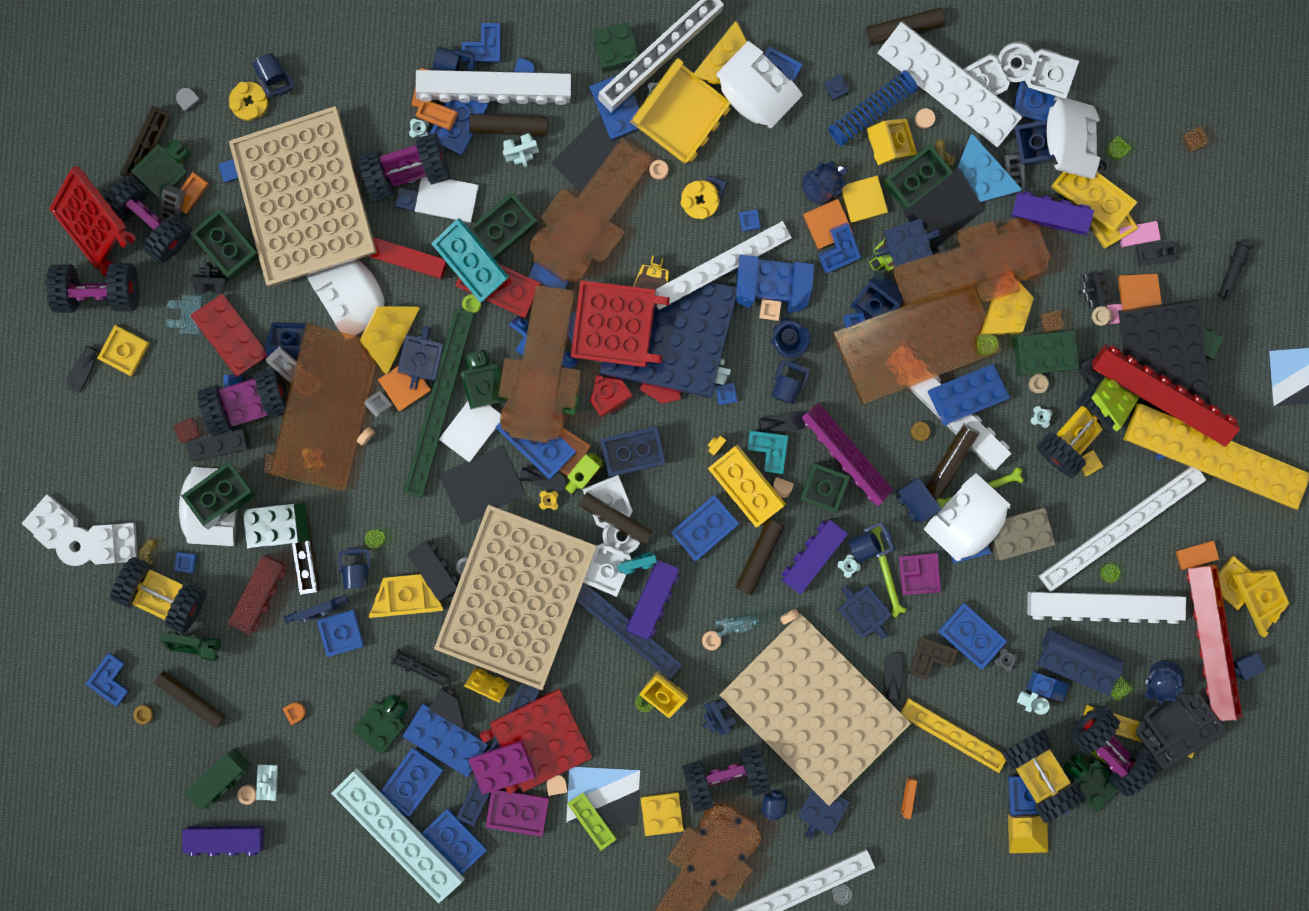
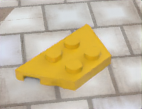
[691,21,747,85]
[980,268,1034,336]
[360,306,419,374]
[1233,570,1289,637]
[369,574,444,618]

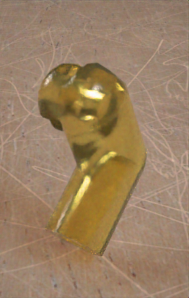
[139,538,157,565]

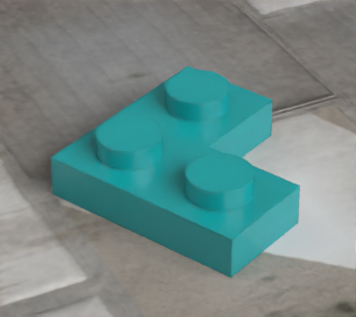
[747,431,788,474]
[617,551,657,574]

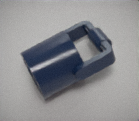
[433,47,476,72]
[252,53,294,98]
[771,360,809,405]
[849,523,895,563]
[338,547,370,589]

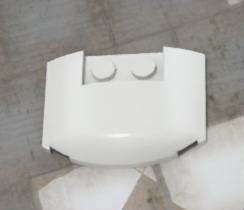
[716,41,803,128]
[1047,96,1100,179]
[307,259,385,341]
[179,467,240,546]
[924,473,1011,561]

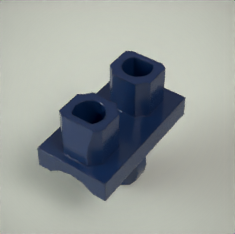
[702,699,736,735]

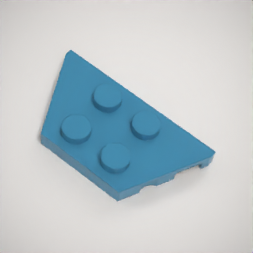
[957,134,1022,202]

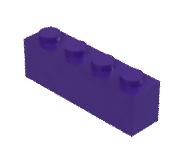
[1012,192,1094,236]
[781,519,848,595]
[625,560,680,640]
[182,826,264,856]

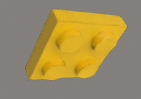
[641,792,684,836]

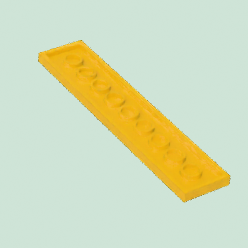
[1123,404,1309,510]

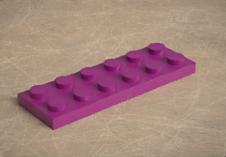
[802,402,893,506]

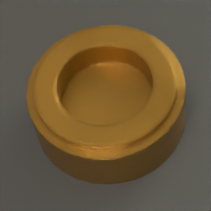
[910,422,930,441]
[133,705,154,725]

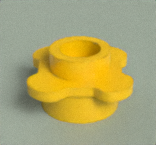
[539,491,559,510]

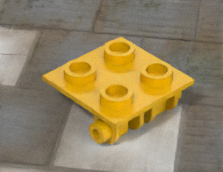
[465,667,510,703]

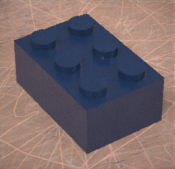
[600,426,665,477]

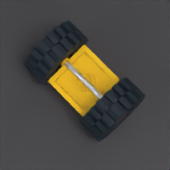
[1036,387,1115,478]
[110,557,206,634]
[1002,729,1087,823]

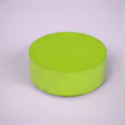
[462,294,482,314]

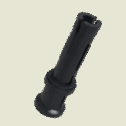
[1217,241,1253,300]
[390,648,449,686]

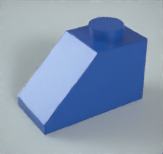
[1027,671,1070,702]

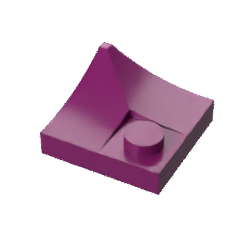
[898,553,941,595]

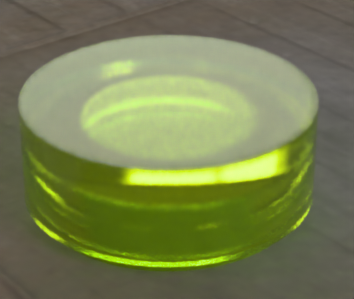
[364,529,385,549]
[1099,563,1120,583]

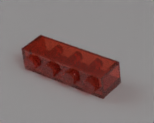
[228,554,287,634]

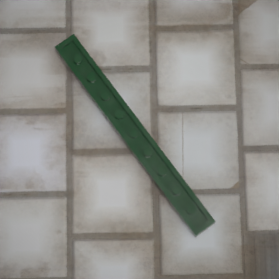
[404,308,474,498]

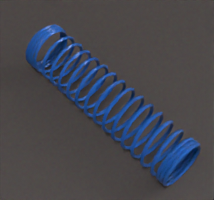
[828,70,918,147]

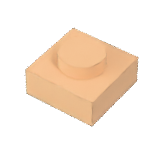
[759,299,781,321]

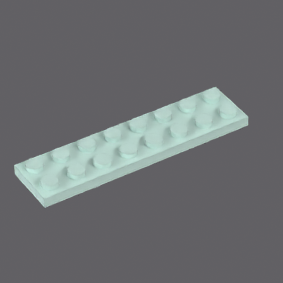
[331,768,465,903]

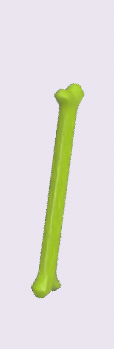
[935,467,1024,509]
[871,526,907,617]

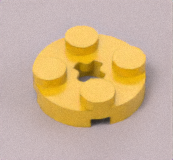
[229,82,269,121]
[681,180,720,219]

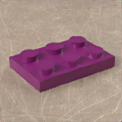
[468,740,537,794]
[486,789,549,837]

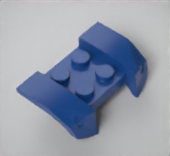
[736,254,814,313]

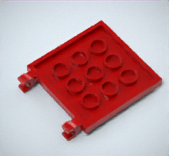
[49,165,136,277]
[571,280,670,367]
[480,688,592,794]

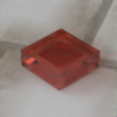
[173,418,200,444]

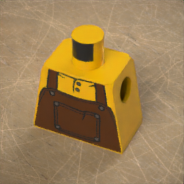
[633,256,669,290]

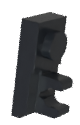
[1136,242,1178,266]

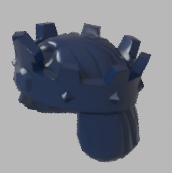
[802,161,847,204]
[770,317,811,358]
[1145,661,1185,703]

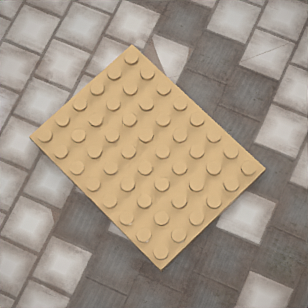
[229,106,377,287]
[434,505,597,690]
[720,613,911,806]

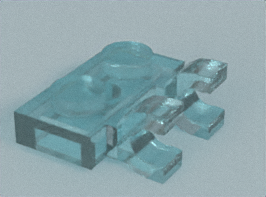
[166,295,203,335]
[716,616,759,636]

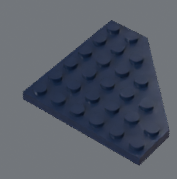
[599,282,737,398]

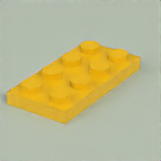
[1051,172,1137,233]
[708,445,786,528]

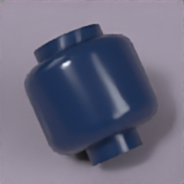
[761,790,788,820]

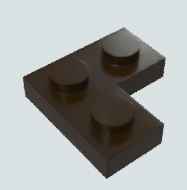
[908,637,958,680]

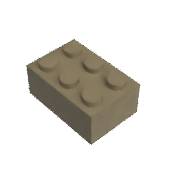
[991,507,1055,560]

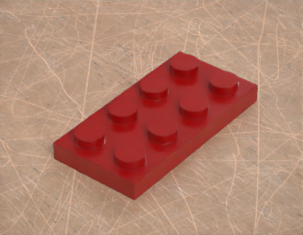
[455,264,541,318]
[190,294,267,378]

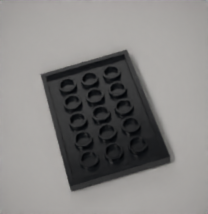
[1118,299,1211,417]

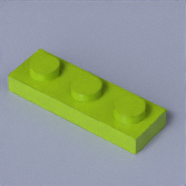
[567,792,616,851]

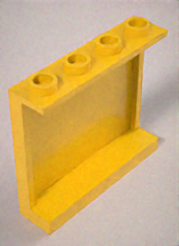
[630,58,731,164]

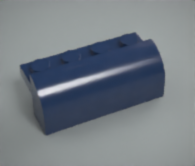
[1037,628,1123,696]

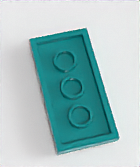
[431,218,509,303]

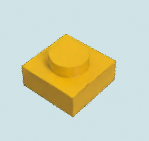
[707,436,726,456]
[1081,450,1103,476]

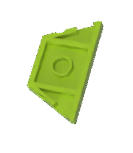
[1091,377,1140,432]

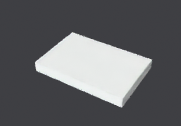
[415,177,479,223]
[439,402,504,462]

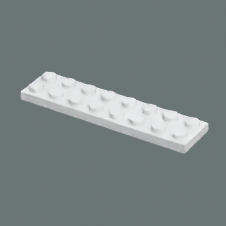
[878,21,1022,147]

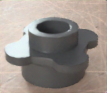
[995,649,1017,671]

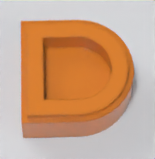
[282,702,306,725]

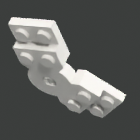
[963,42,1079,99]
[582,475,640,597]
[21,494,138,566]

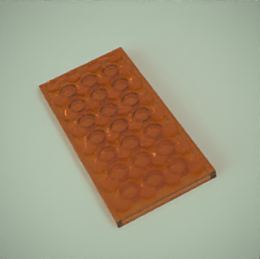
[832,281,1001,405]
[269,323,376,491]

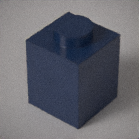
[1233,651,1266,680]

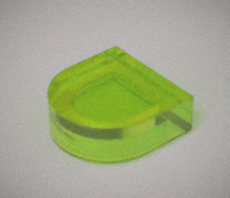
[1107,135,1131,159]
[977,334,999,355]

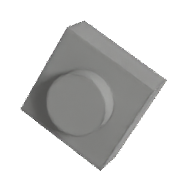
[364,391,392,417]

